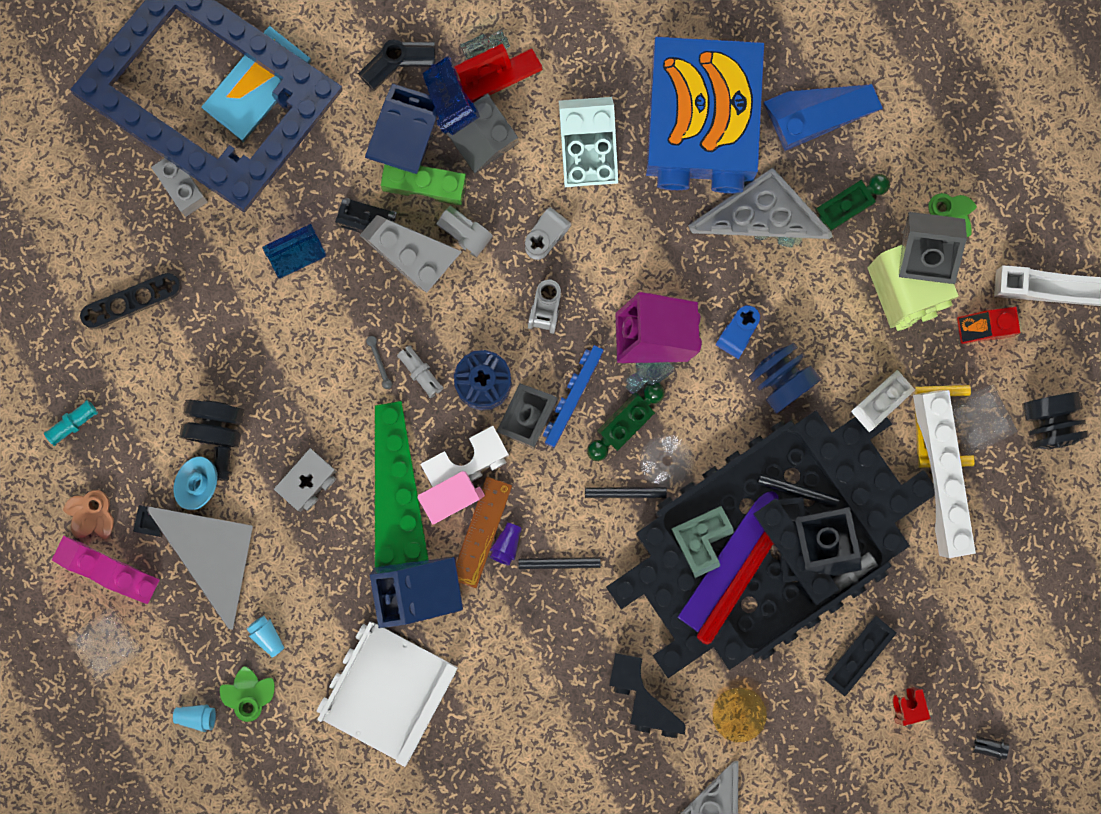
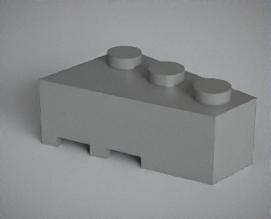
[359,215,462,293]

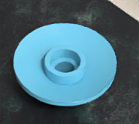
[174,457,217,510]

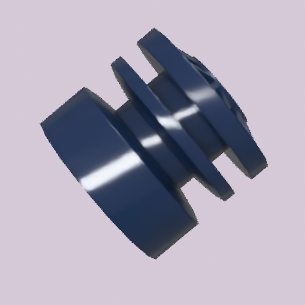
[749,343,822,414]
[454,350,512,411]

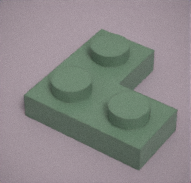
[672,506,734,578]

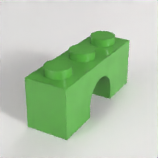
[380,164,467,206]

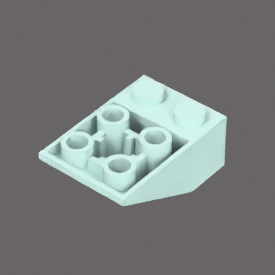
[558,97,618,187]

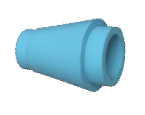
[246,616,285,657]
[173,705,216,732]

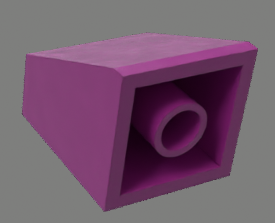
[615,292,702,363]

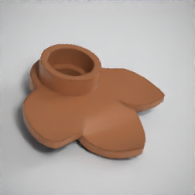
[63,490,114,540]

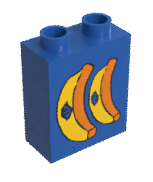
[646,37,764,193]

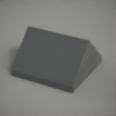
[496,383,558,450]

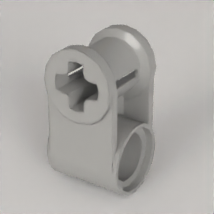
[525,207,572,260]
[528,280,561,334]

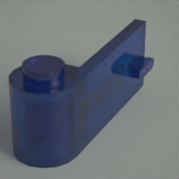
[422,56,480,135]

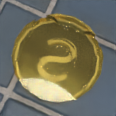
[712,687,767,742]

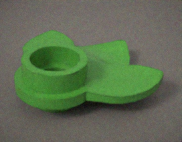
[928,193,977,237]
[220,666,275,722]

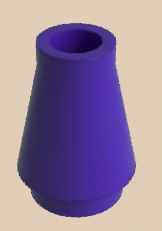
[490,523,522,565]

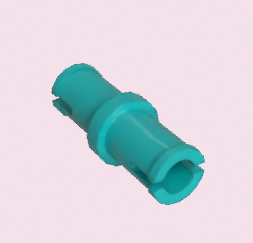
[44,400,98,446]

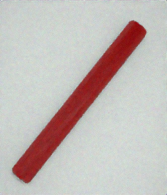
[697,532,773,645]

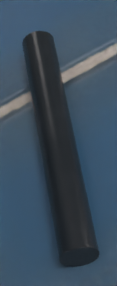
[758,474,839,508]
[585,487,667,498]
[519,557,601,569]

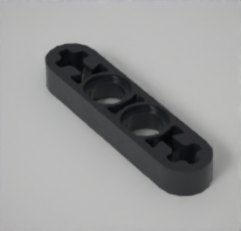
[80,273,182,329]

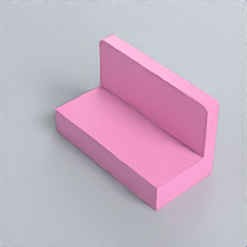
[418,471,485,525]

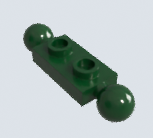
[815,174,890,231]
[587,382,665,462]

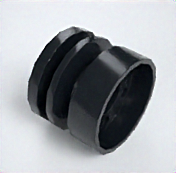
[1022,392,1089,450]

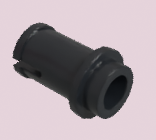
[213,446,232,481]
[973,735,1009,761]

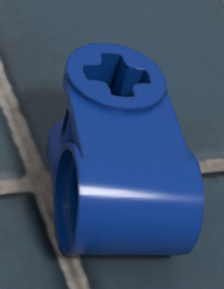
[715,306,760,359]

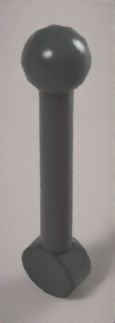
[366,336,393,389]

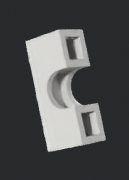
[421,426,509,487]

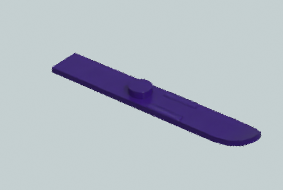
[677,491,779,632]

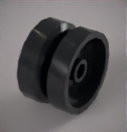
[179,400,245,448]

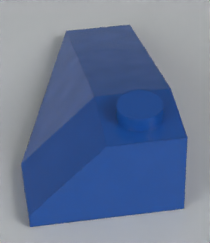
[763,84,883,151]

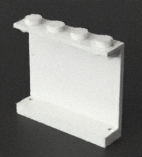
[316,621,458,767]

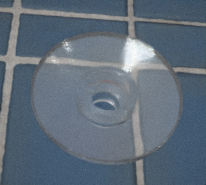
[640,434,694,489]

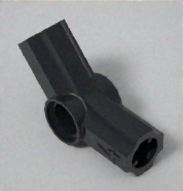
[358,39,435,91]

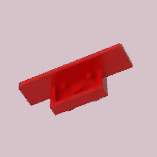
[436,43,543,115]

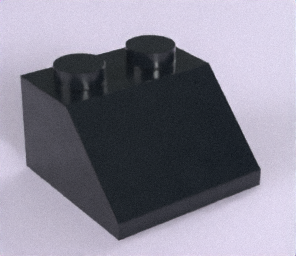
[795,507,862,576]

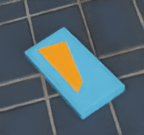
[201,26,312,142]

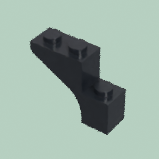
[609,653,686,738]

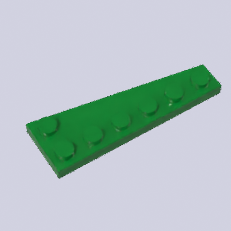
[375,401,429,567]

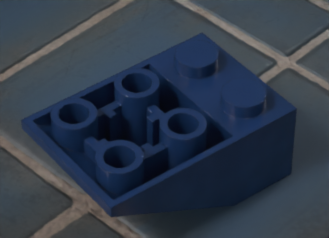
[365,83,443,174]
[370,556,463,628]

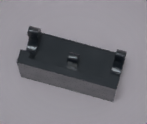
[335,198,397,233]

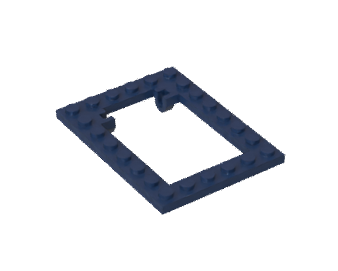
[70,0,343,213]

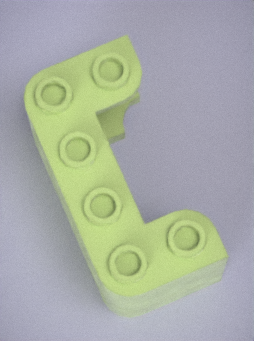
[867,245,958,331]

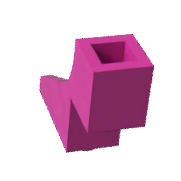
[52,535,159,604]

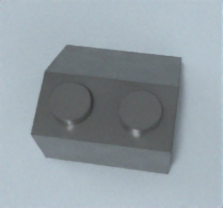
[444,94,519,174]
[899,212,967,284]

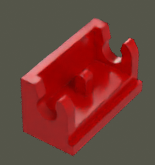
[892,687,931,726]

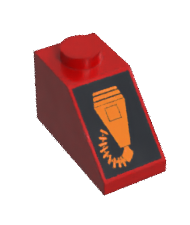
[957,306,1021,344]

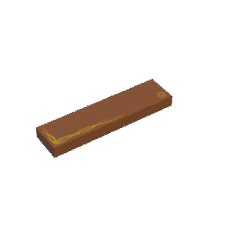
[456,477,512,589]

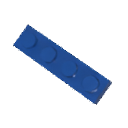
[543,345,604,449]

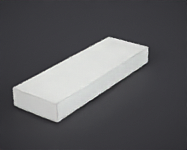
[851,370,915,432]

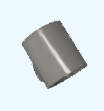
[436,206,493,258]

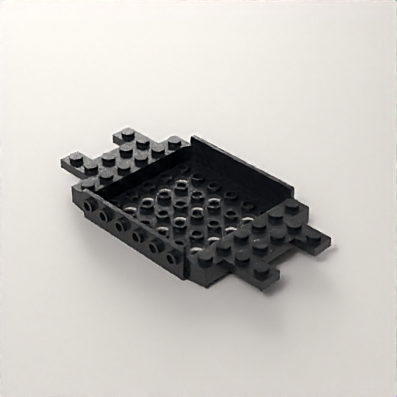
[606,410,935,678]

